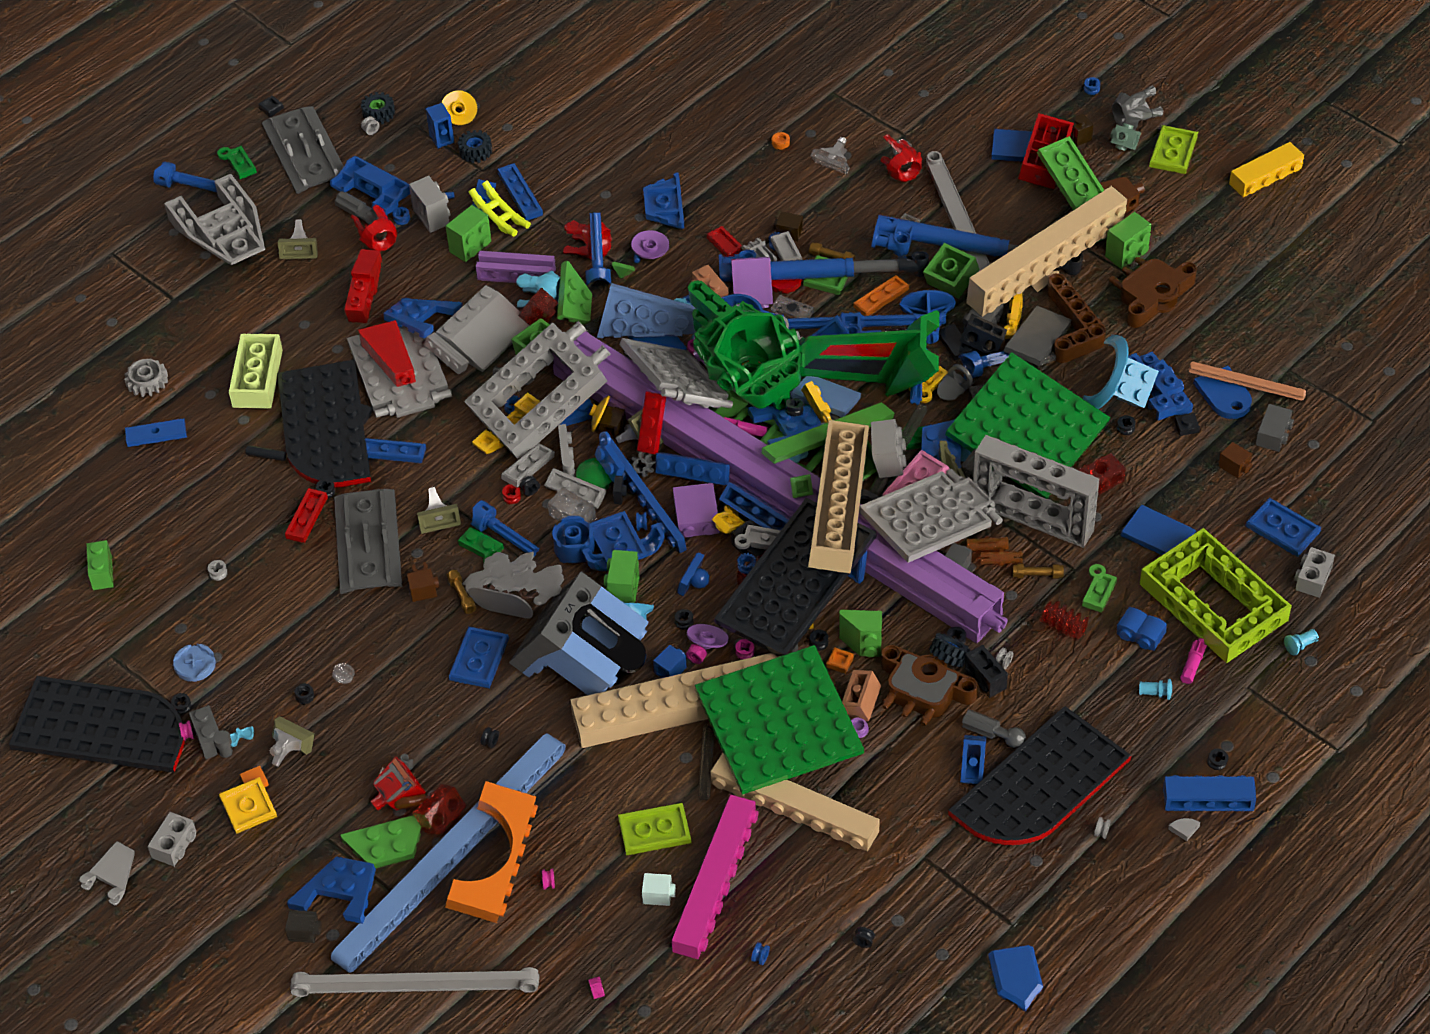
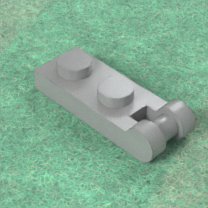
[558,424,575,477]

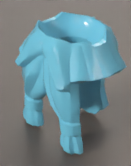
[516,270,560,311]

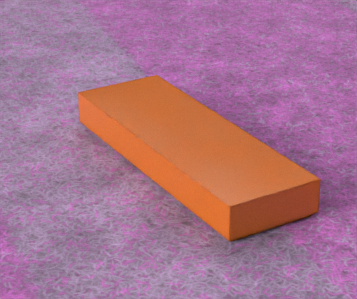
[853,275,909,316]

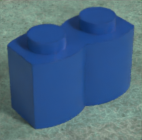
[1117,607,1167,650]

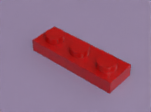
[637,391,666,454]
[285,488,328,543]

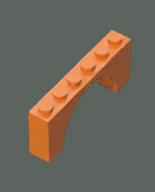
[445,781,538,923]

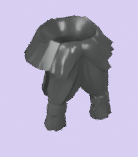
[1112,85,1164,130]

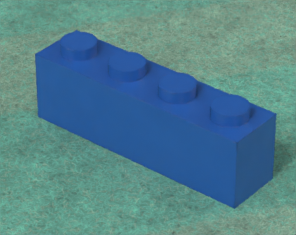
[719,482,790,531]
[1163,775,1256,811]

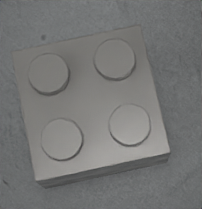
[409,176,451,233]
[871,419,907,478]

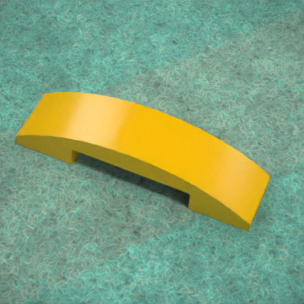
[472,392,541,454]

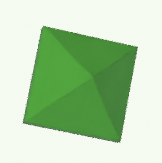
[612,262,635,279]
[790,474,813,498]

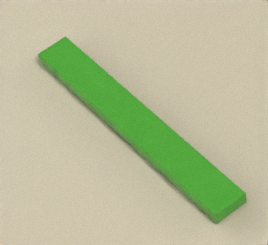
[761,402,895,464]

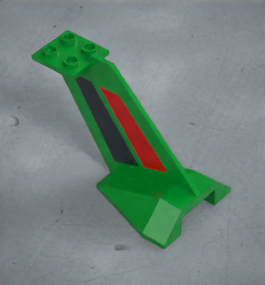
[785,310,939,397]

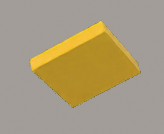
[219,777,277,834]

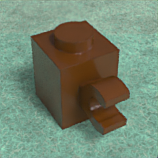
[407,562,440,602]

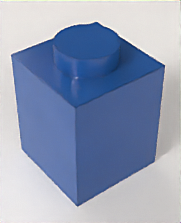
[653,645,687,678]

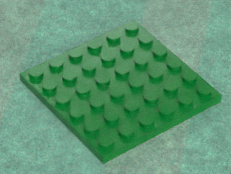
[945,352,1111,499]
[695,645,864,795]

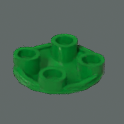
[576,458,612,490]

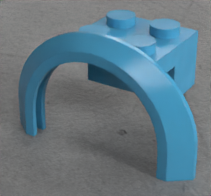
[1083,335,1159,409]

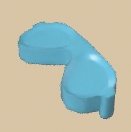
[230,726,254,747]

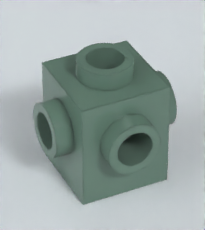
[1110,123,1141,151]

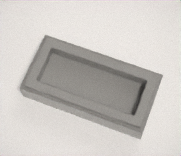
[771,231,802,261]

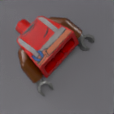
[371,754,440,811]

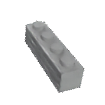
[424,332,469,374]

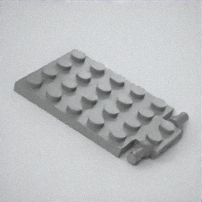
[347,325,452,418]
[619,338,733,408]
[859,469,1003,563]

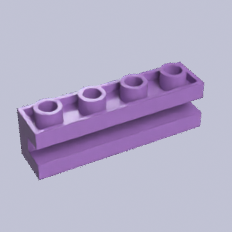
[476,251,556,283]

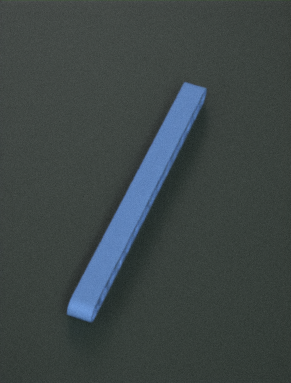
[331,733,566,973]

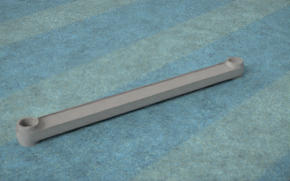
[926,151,990,272]
[290,967,539,997]

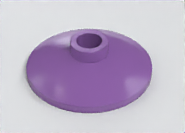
[631,230,669,259]
[687,624,729,649]

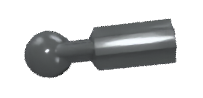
[335,191,378,225]
[962,709,1026,748]

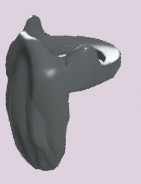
[937,364,975,401]

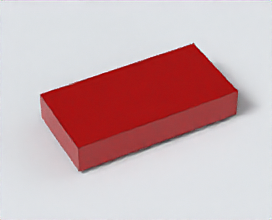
[707,226,742,257]

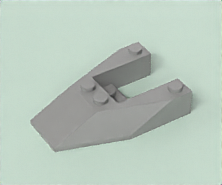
[164,174,265,265]

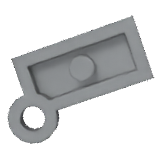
[734,525,780,550]

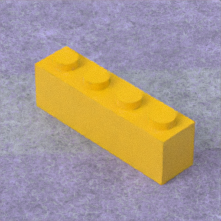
[1229,142,1304,197]

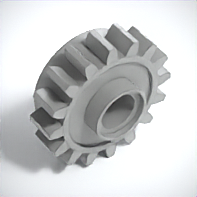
[124,359,168,397]

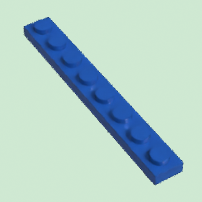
[599,434,687,553]

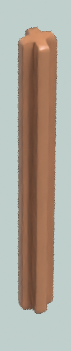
[1189,361,1306,401]

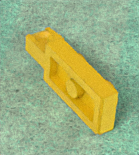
[1004,293,1023,339]

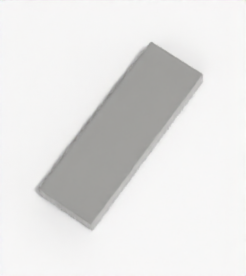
[501,443,555,487]
[544,468,607,509]

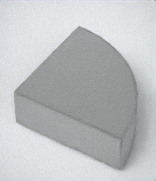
[1169,818,1200,841]

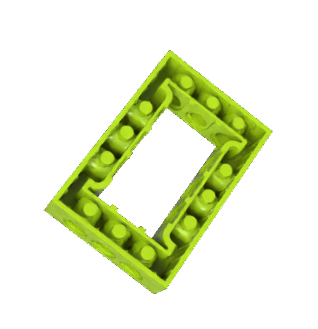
[1140,528,1292,663]

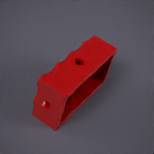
[1018,113,1074,189]

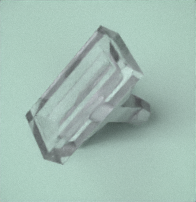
[810,137,850,175]

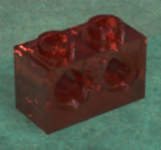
[518,287,559,326]
[412,784,467,835]

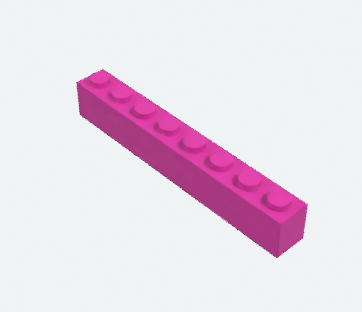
[672,795,759,959]

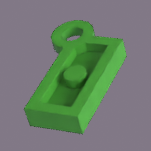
[1082,564,1117,613]

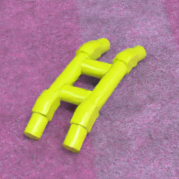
[468,180,531,237]

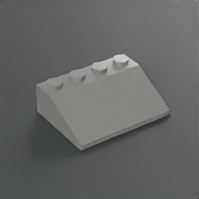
[436,285,532,372]

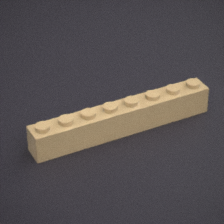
[711,753,880,851]

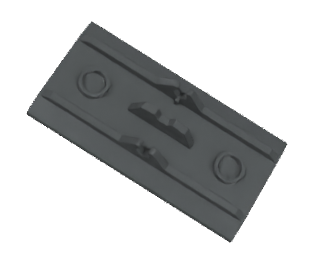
[262,106,344,194]
[334,489,402,594]

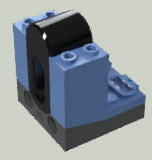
[509,571,649,695]

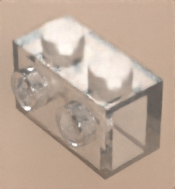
[548,488,596,523]

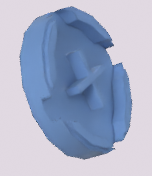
[173,644,216,682]

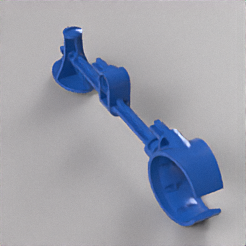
[722,290,956,344]

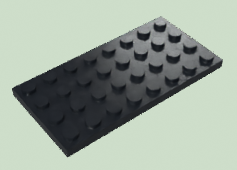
[714,498,877,657]

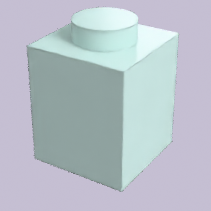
[642,873,676,906]

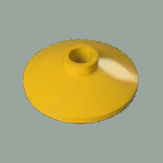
[442,91,477,125]
[589,395,610,432]

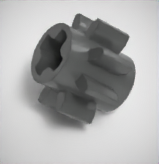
[631,452,656,477]

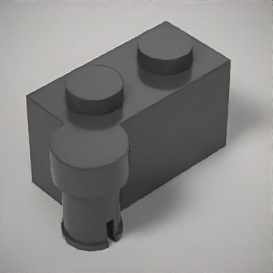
[189,705,233,759]

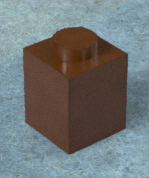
[1218,442,1252,478]

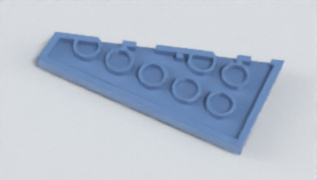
[597,283,696,338]

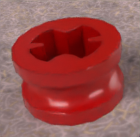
[502,484,521,504]

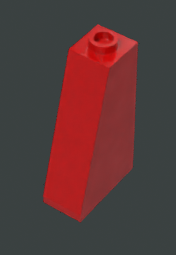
[358,320,416,387]

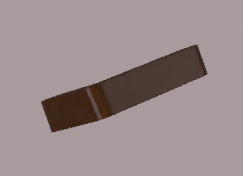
[1048,273,1106,363]

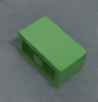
[86,540,114,590]

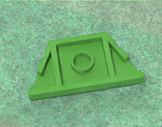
[557,261,592,325]
[341,813,425,868]

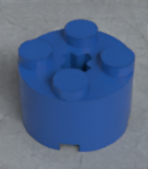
[552,516,595,563]

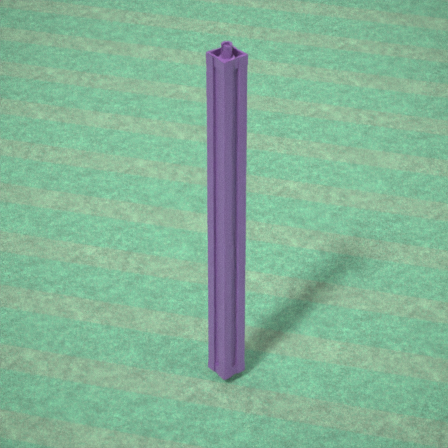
[552,331,1008,644]

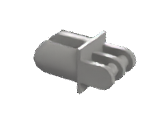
[741,238,777,261]

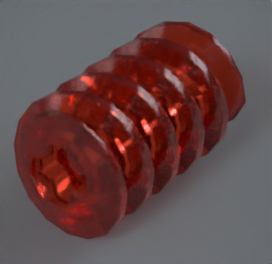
[1041,601,1089,640]

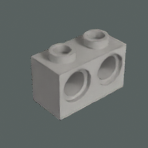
[1294,547,1335,598]
[148,812,196,867]

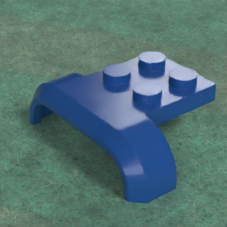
[582,511,664,571]

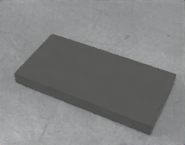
[1004,306,1072,366]

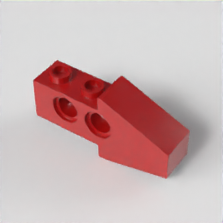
[344,249,382,323]

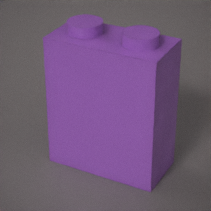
[731,257,773,308]
[673,483,720,537]

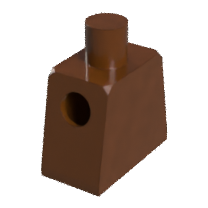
[1100,177,1145,214]

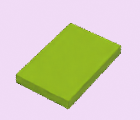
[1149,125,1198,174]
[618,803,691,855]

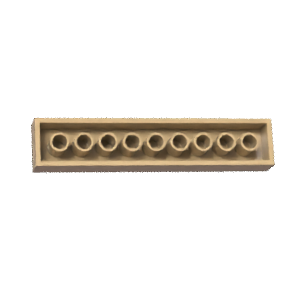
[967,186,1127,317]
[808,420,869,573]
[570,653,779,748]

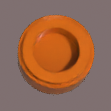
[772,132,790,150]

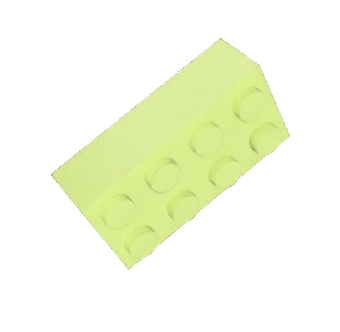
[229,334,283,408]

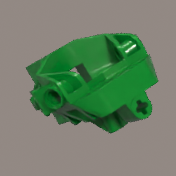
[688,280,801,410]

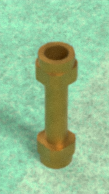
[809,242,855,261]
[1013,564,1064,579]
[447,570,476,614]

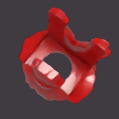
[880,134,922,182]
[351,204,398,251]
[563,220,612,260]

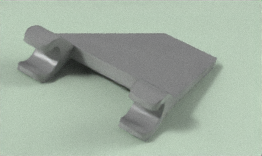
[79,842,135,905]

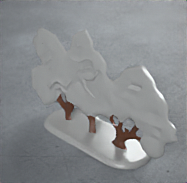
[463,552,564,618]

